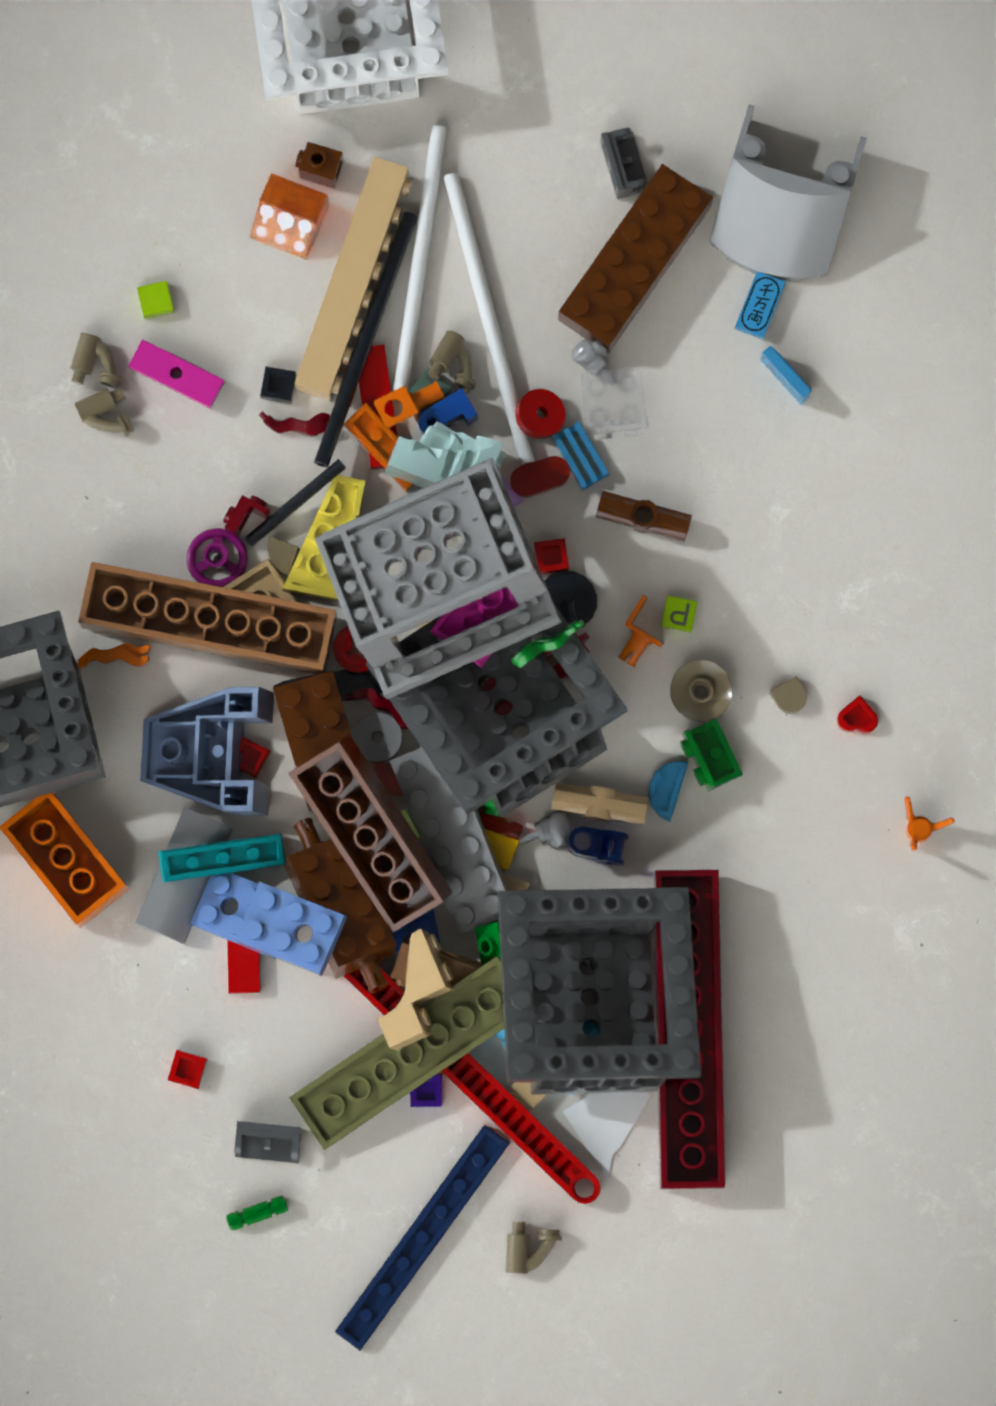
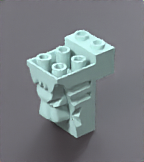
[385,422,506,488]

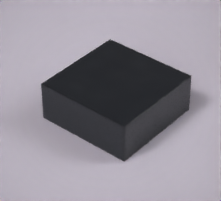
[260,366,296,404]

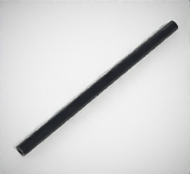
[314,211,418,468]

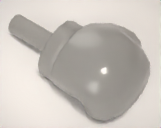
[571,338,617,386]
[518,811,573,848]

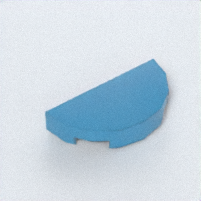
[648,761,688,822]

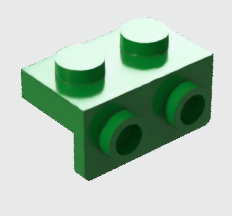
[680,718,743,792]

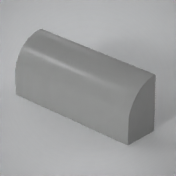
[135,807,233,944]

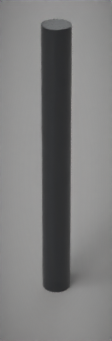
[245,459,346,547]

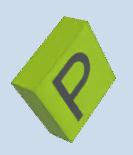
[661,595,698,633]

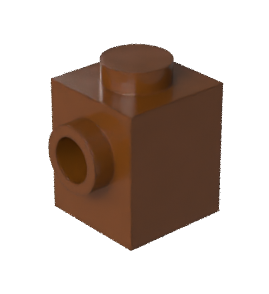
[295,142,344,189]

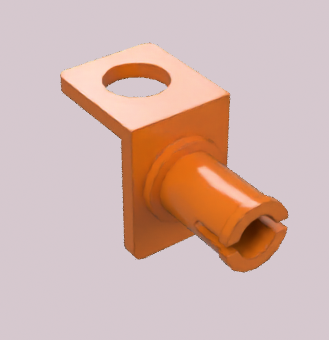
[374,381,444,428]
[618,595,664,668]

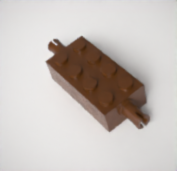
[285,818,396,993]

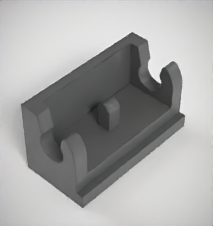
[600,128,648,199]
[234,1121,302,1163]

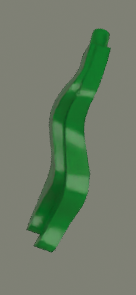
[511,620,584,668]

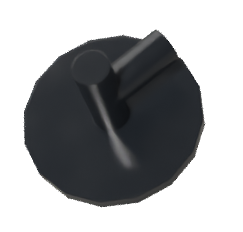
[544,571,597,629]

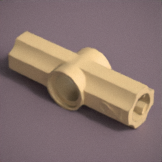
[551,783,648,825]

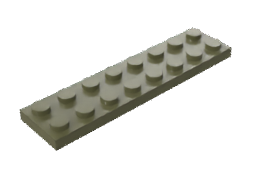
[289,956,504,1150]

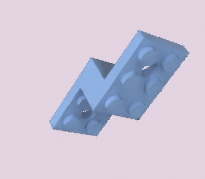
[190,873,347,976]

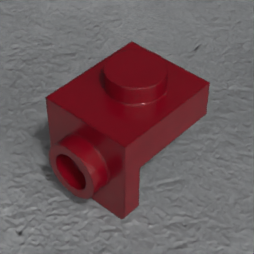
[223,495,271,537]

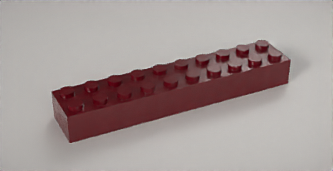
[654,869,725,1189]

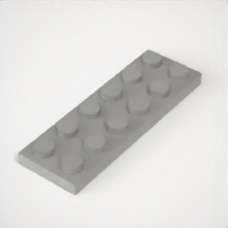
[390,748,509,935]

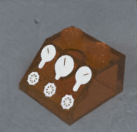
[250,173,329,260]

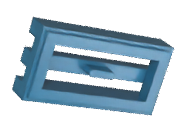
[552,421,609,491]

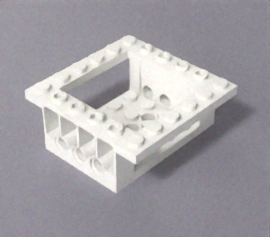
[251,0,449,115]

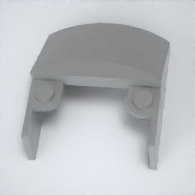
[709,105,867,281]

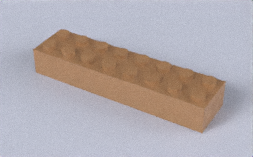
[78,562,337,675]

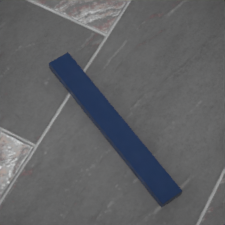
[335,1125,510,1351]

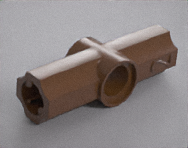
[596,491,692,542]

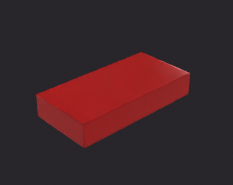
[227,940,261,994]

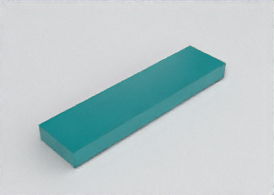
[158,833,286,882]

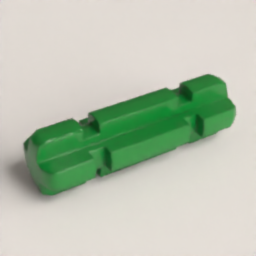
[226,1196,288,1230]

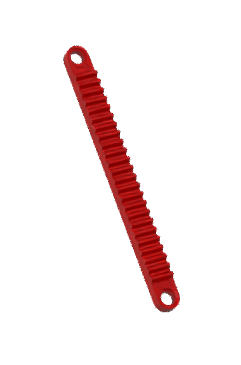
[343,968,601,1204]

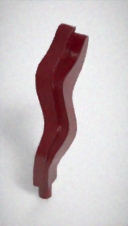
[258,411,330,437]
[346,688,409,730]

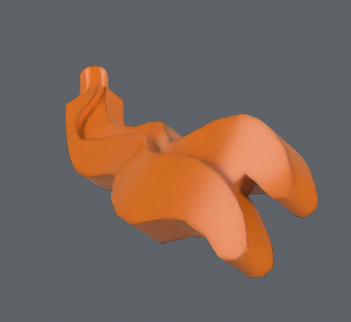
[77,643,151,670]

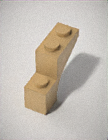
[377,929,453,1050]

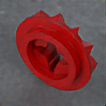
[333,626,369,673]

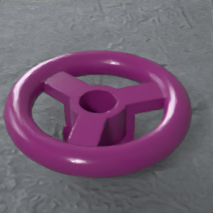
[186,528,248,587]

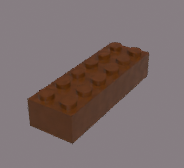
[558,164,713,354]
[288,733,453,933]

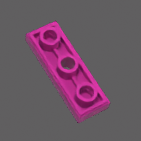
[128,339,225,409]

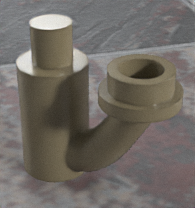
[428,331,476,394]
[70,333,122,388]
[74,387,134,437]
[506,1221,562,1274]

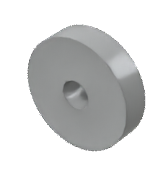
[352,712,403,763]

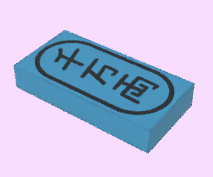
[735,271,786,340]
[760,346,811,405]

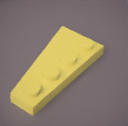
[282,475,365,601]

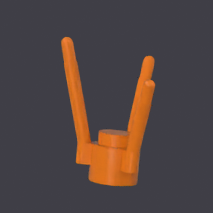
[904,796,955,851]

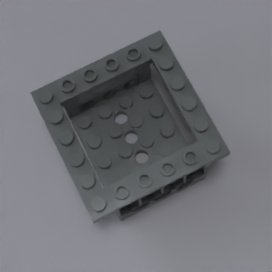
[366,606,628,817]
[0,610,106,807]
[497,887,701,1095]

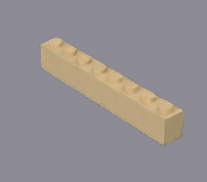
[294,157,413,401]

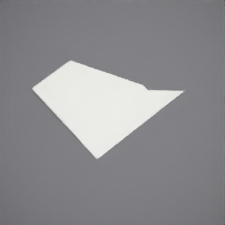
[563,1092,651,1179]

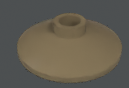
[670,660,732,722]

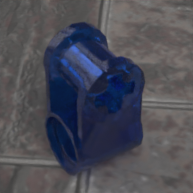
[567,826,629,866]

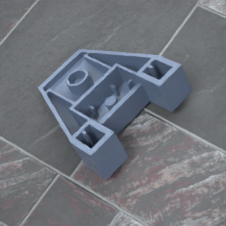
[140,687,274,816]

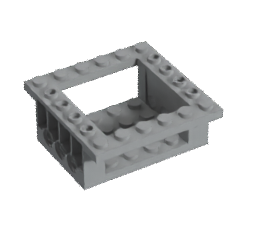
[315,457,561,700]

